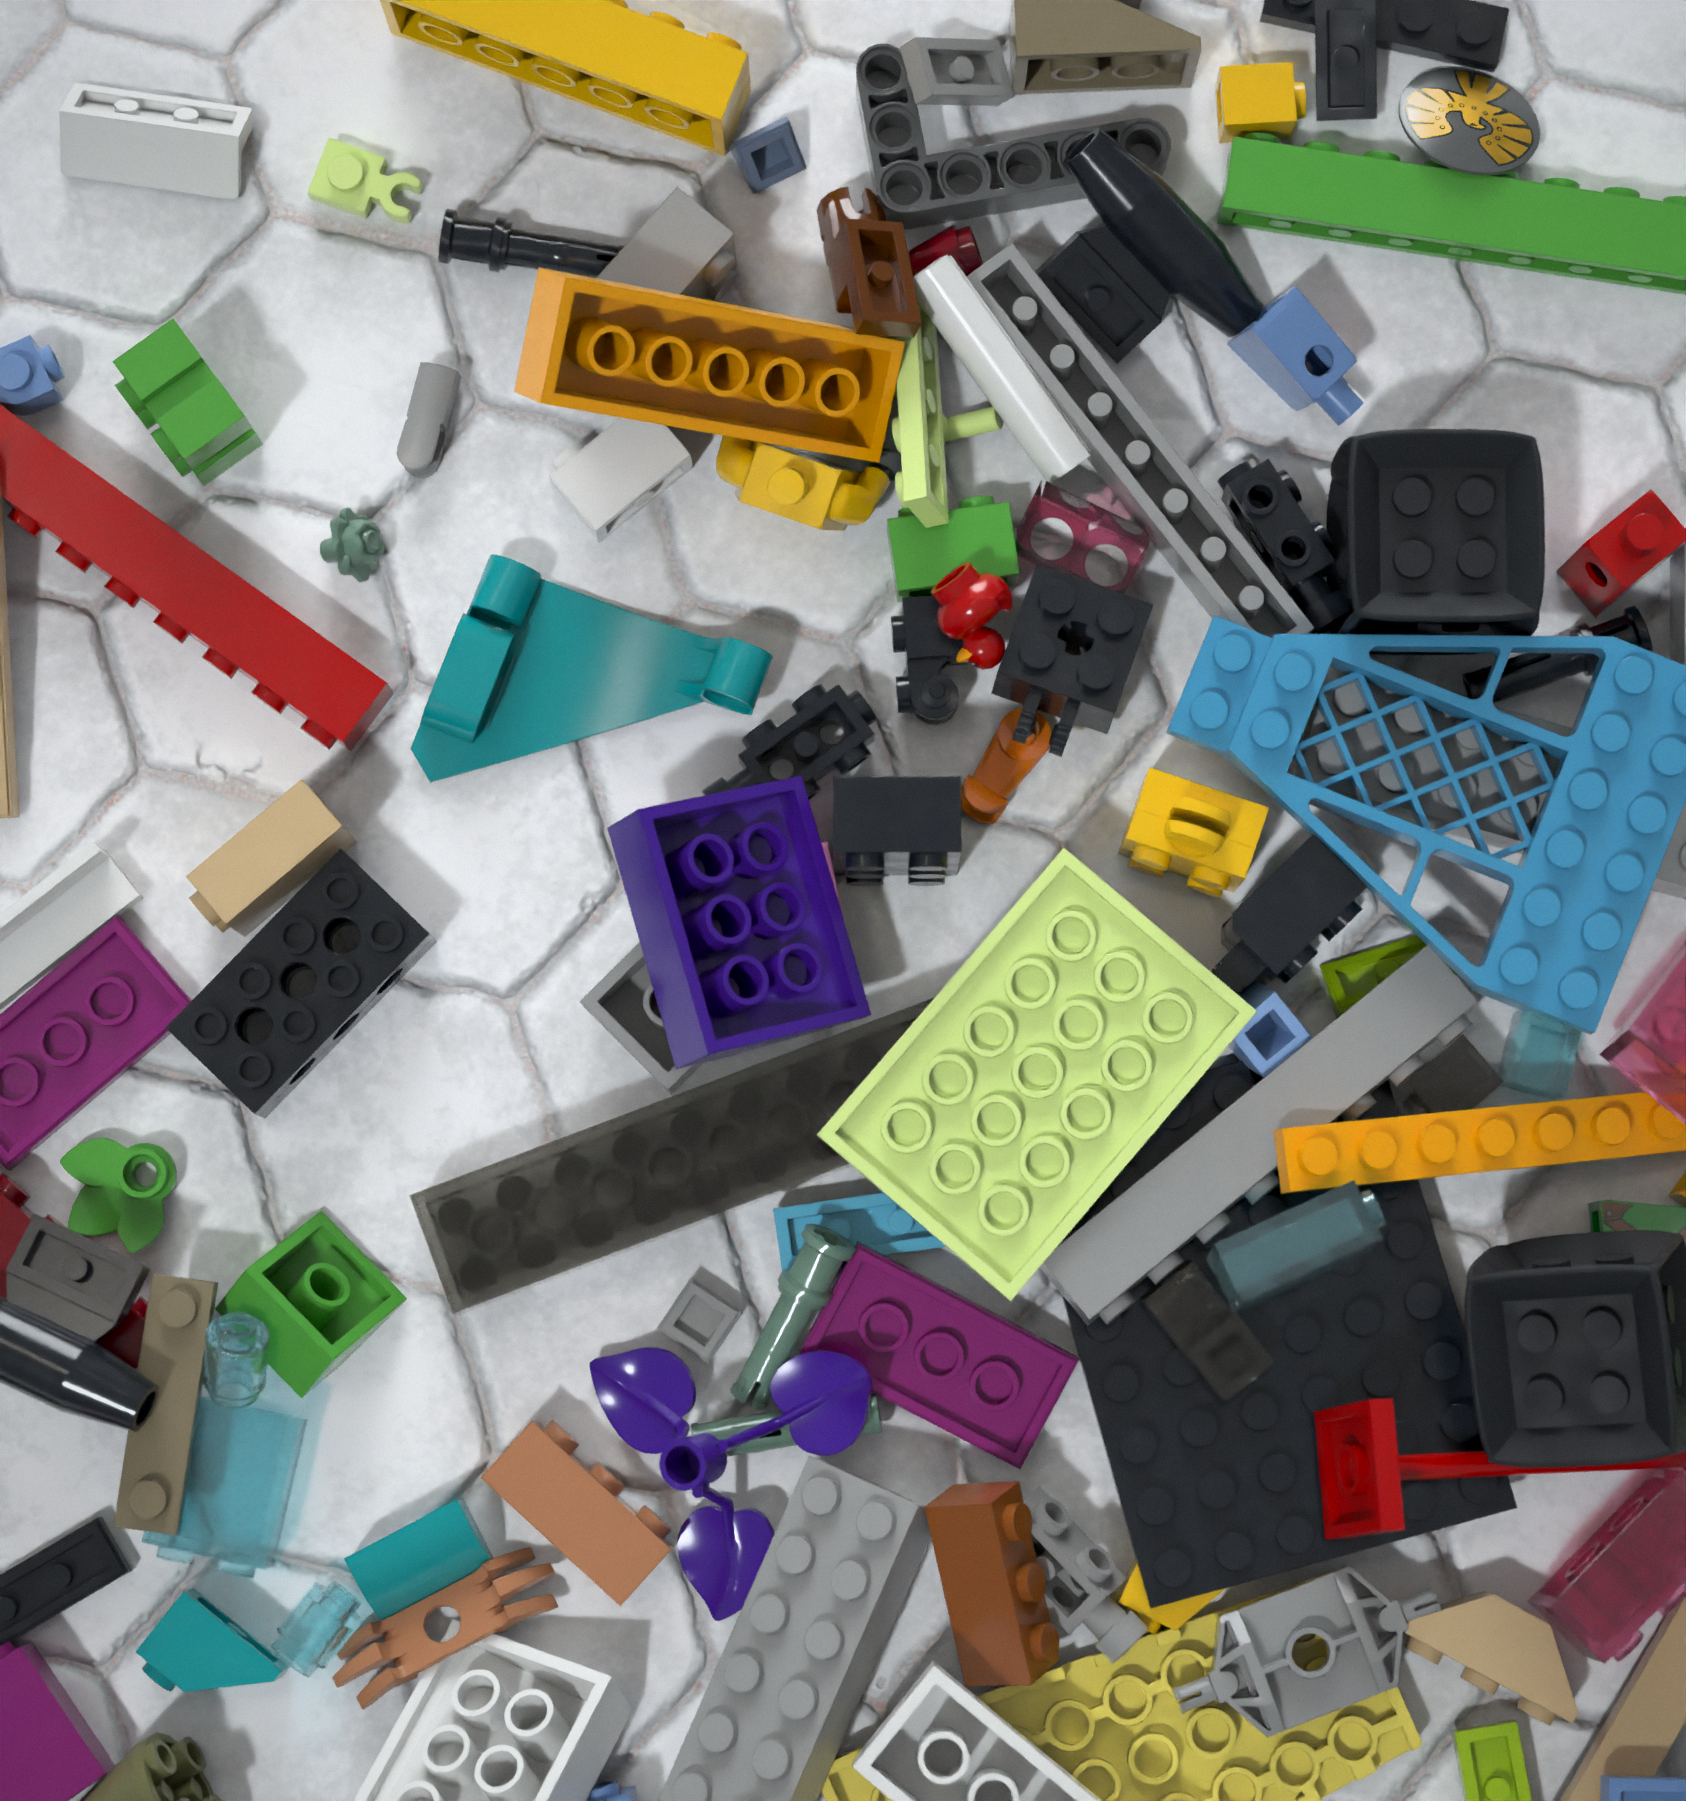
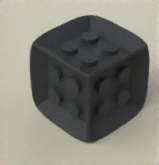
[1326,429,1545,655]
[1465,1230,1686,1468]

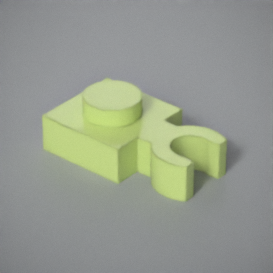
[308,138,423,224]

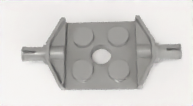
[1172,1565,1441,1737]

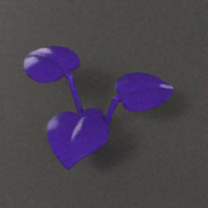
[589,1347,873,1621]

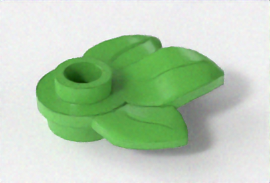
[60,1138,177,1254]

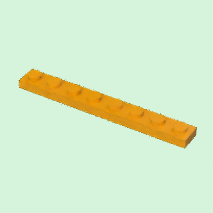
[1273,1088,1686,1194]

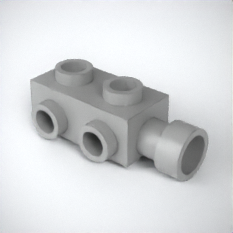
[1023,1486,1149,1664]

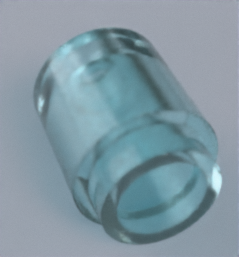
[203,1312,269,1409]
[271,1580,363,1678]

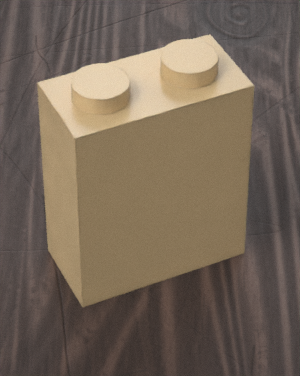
[186,779,357,937]

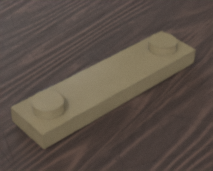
[113,1273,219,1535]

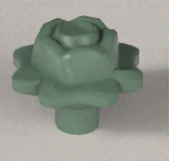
[320,508,384,582]

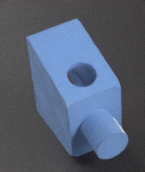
[1226,286,1365,426]

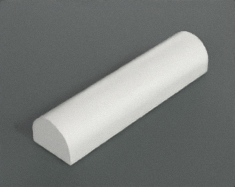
[913,255,1090,483]

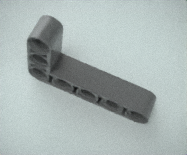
[856,44,1171,229]

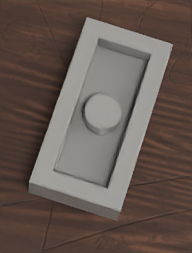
[900,37,1015,106]

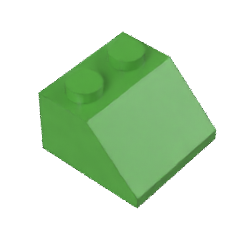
[215,1211,407,1398]

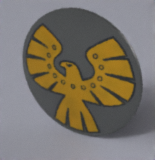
[1398,68,1540,175]

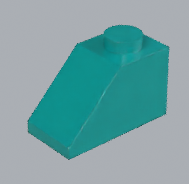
[135,1588,290,1692]

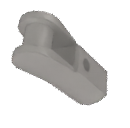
[397,362,461,478]

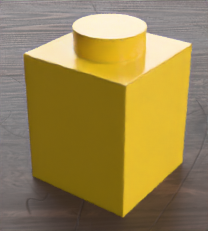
[1215,62,1306,143]

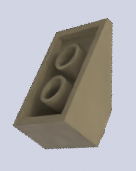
[1009,0,1201,95]

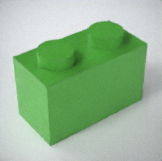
[887,496,1020,602]

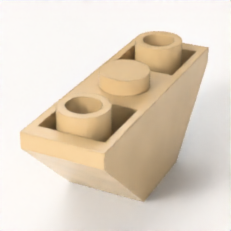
[1404,1591,1578,1726]

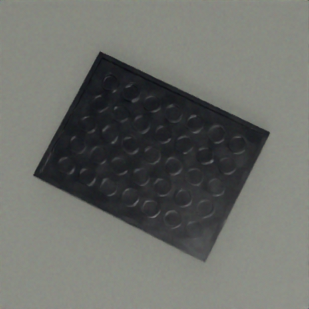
[1056,1046,1517,1609]

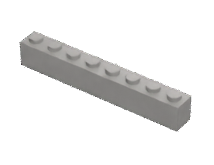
[966,243,1314,638]
[1040,946,1478,1325]

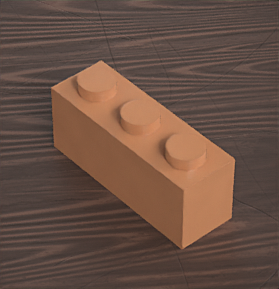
[481,1420,674,1606]

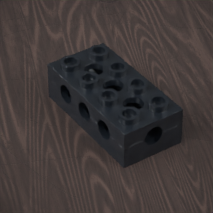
[166,848,437,1118]

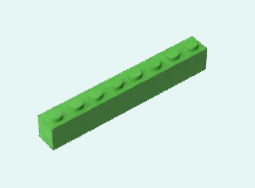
[1218,132,1686,295]

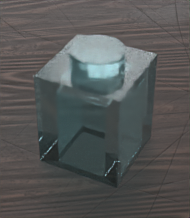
[1495,1010,1582,1101]

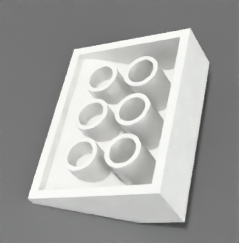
[354,1619,633,1801]

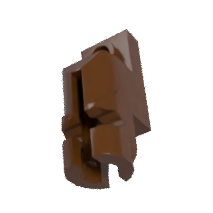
[816,186,922,338]

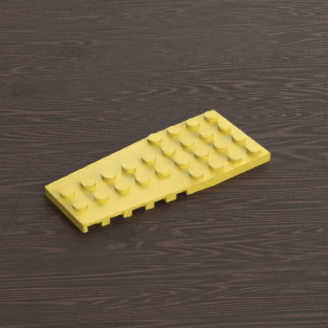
[821,1569,1422,1801]

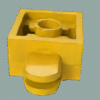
[1118,767,1269,898]

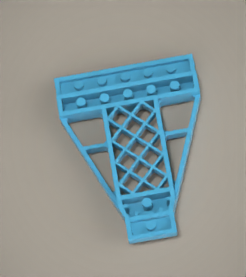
[1166,615,1686,1035]

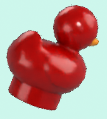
[931,562,1013,670]

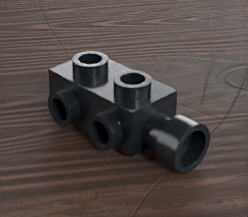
[1217,458,1353,634]
[702,684,877,800]

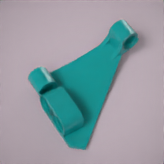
[411,554,774,783]

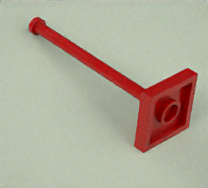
[1314,1398,1686,1539]

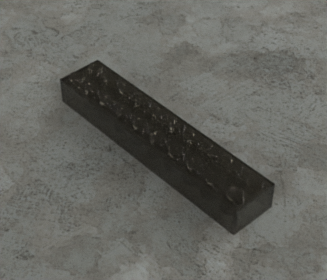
[409,997,935,1315]

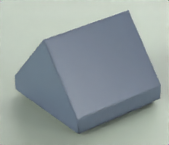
[730,117,807,194]

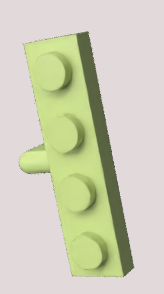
[889,303,1003,528]

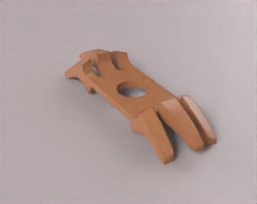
[332,1547,559,1710]

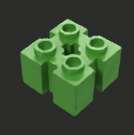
[112,319,263,486]

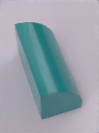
[344,1497,493,1620]

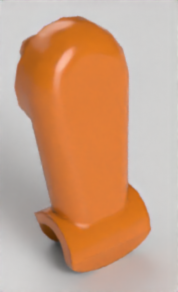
[961,709,1051,824]

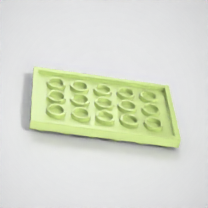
[817,848,1257,1301]

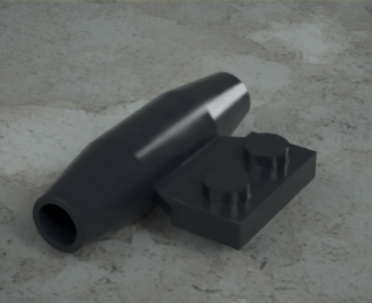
[1035,128,1264,364]
[0,1213,159,1432]

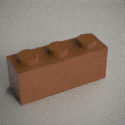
[924,1481,1059,1687]

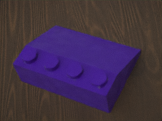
[607,776,871,1069]

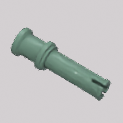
[730,1224,856,1409]

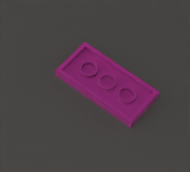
[0,915,192,1170]
[799,1241,1079,1469]

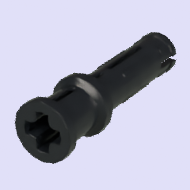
[438,209,625,278]
[1462,605,1653,704]

